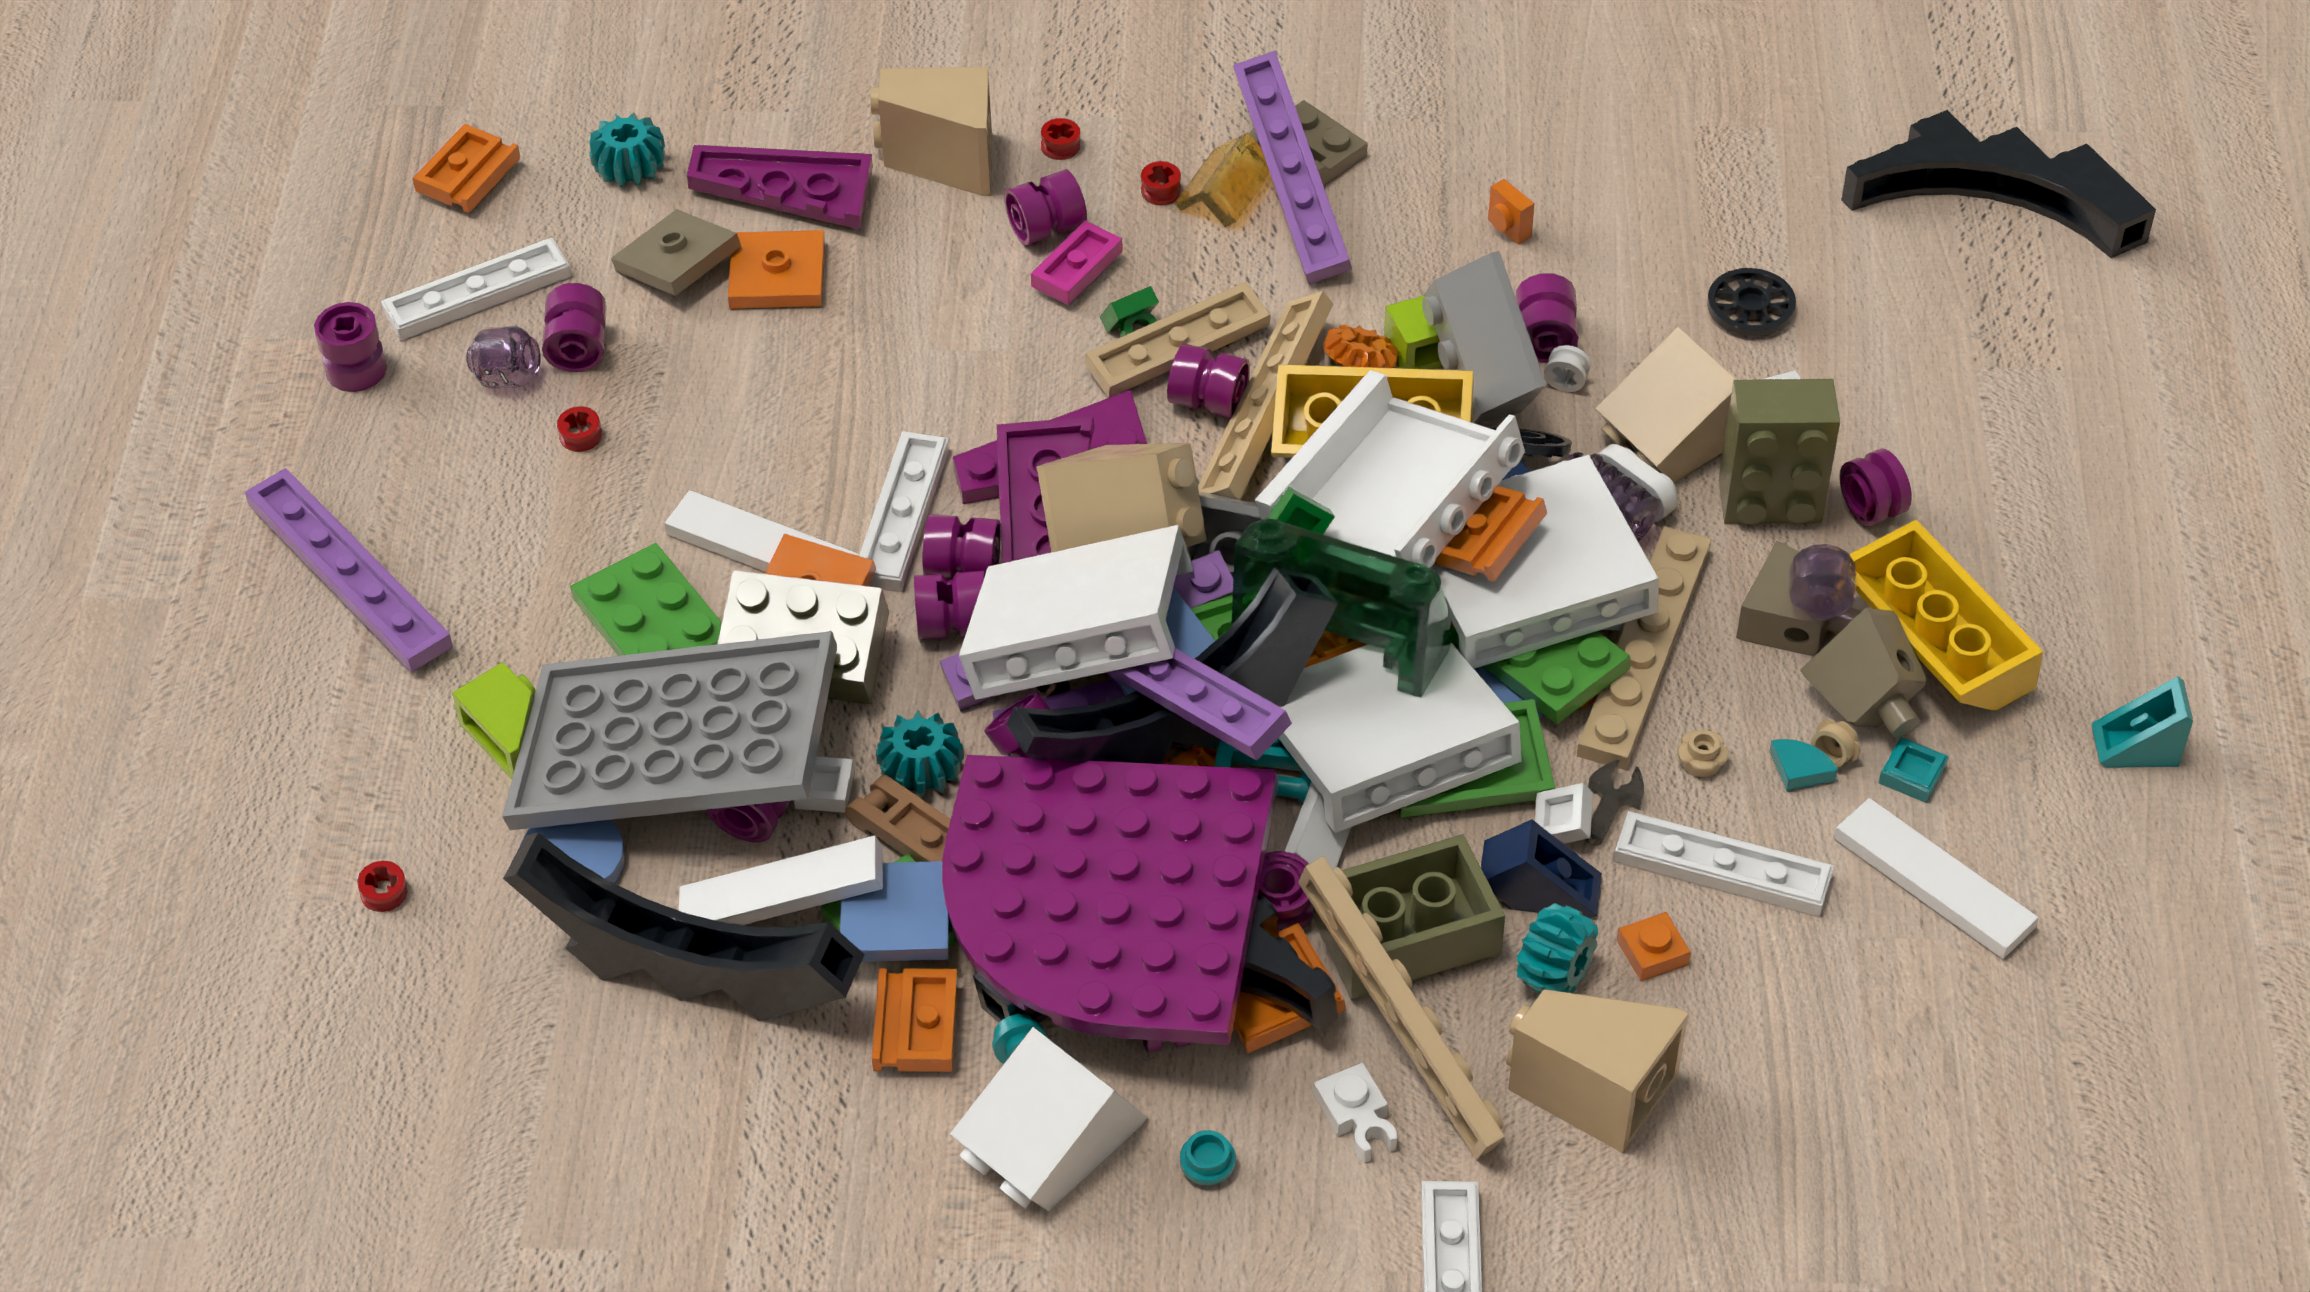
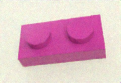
[1031,220,1123,305]

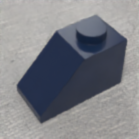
[1481,819,1602,919]

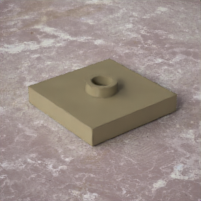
[611,209,741,296]

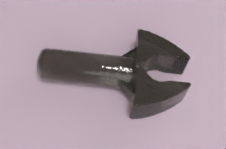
[1584,760,1644,846]

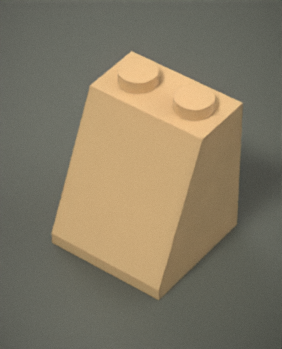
[870,67,992,196]
[1595,327,1737,483]
[1037,443,1207,553]
[1506,990,1689,1153]

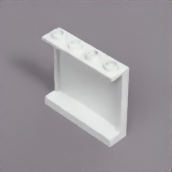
[1255,370,1525,587]
[1426,455,1659,669]
[959,525,1193,700]
[1277,621,1522,833]

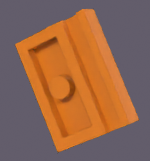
[413,124,520,213]
[1434,485,1547,582]
[872,968,958,1072]

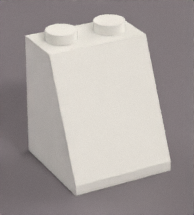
[950,1027,1148,1211]

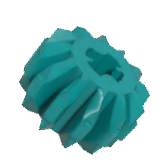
[589,113,665,187]
[876,709,964,799]
[1517,903,1598,994]

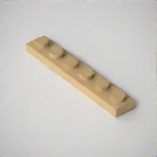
[1198,291,1333,500]
[1577,526,1711,770]
[1298,856,1505,1160]

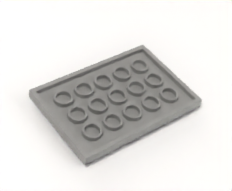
[502,631,838,830]

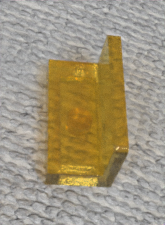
[1175,132,1270,227]

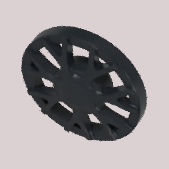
[1707,268,1796,337]
[1490,428,1572,458]

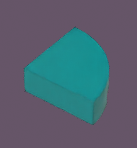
[1769,739,1838,791]

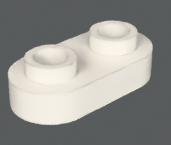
[1592,444,1678,522]

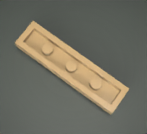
[1085,282,1271,398]

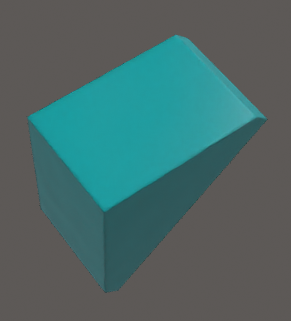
[2091,676,2193,768]

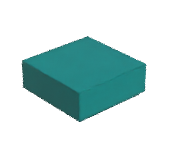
[1878,737,1949,803]

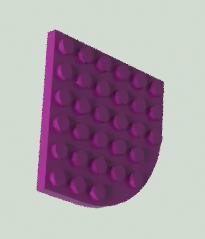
[942,755,1278,1045]

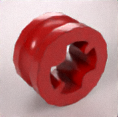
[1041,118,1080,160]
[1140,161,1181,205]
[557,406,602,452]
[357,860,408,912]

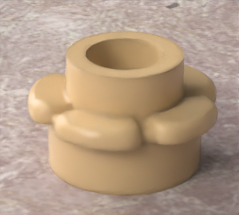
[1811,719,1861,768]
[1677,730,1729,777]

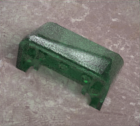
[1231,519,1452,698]

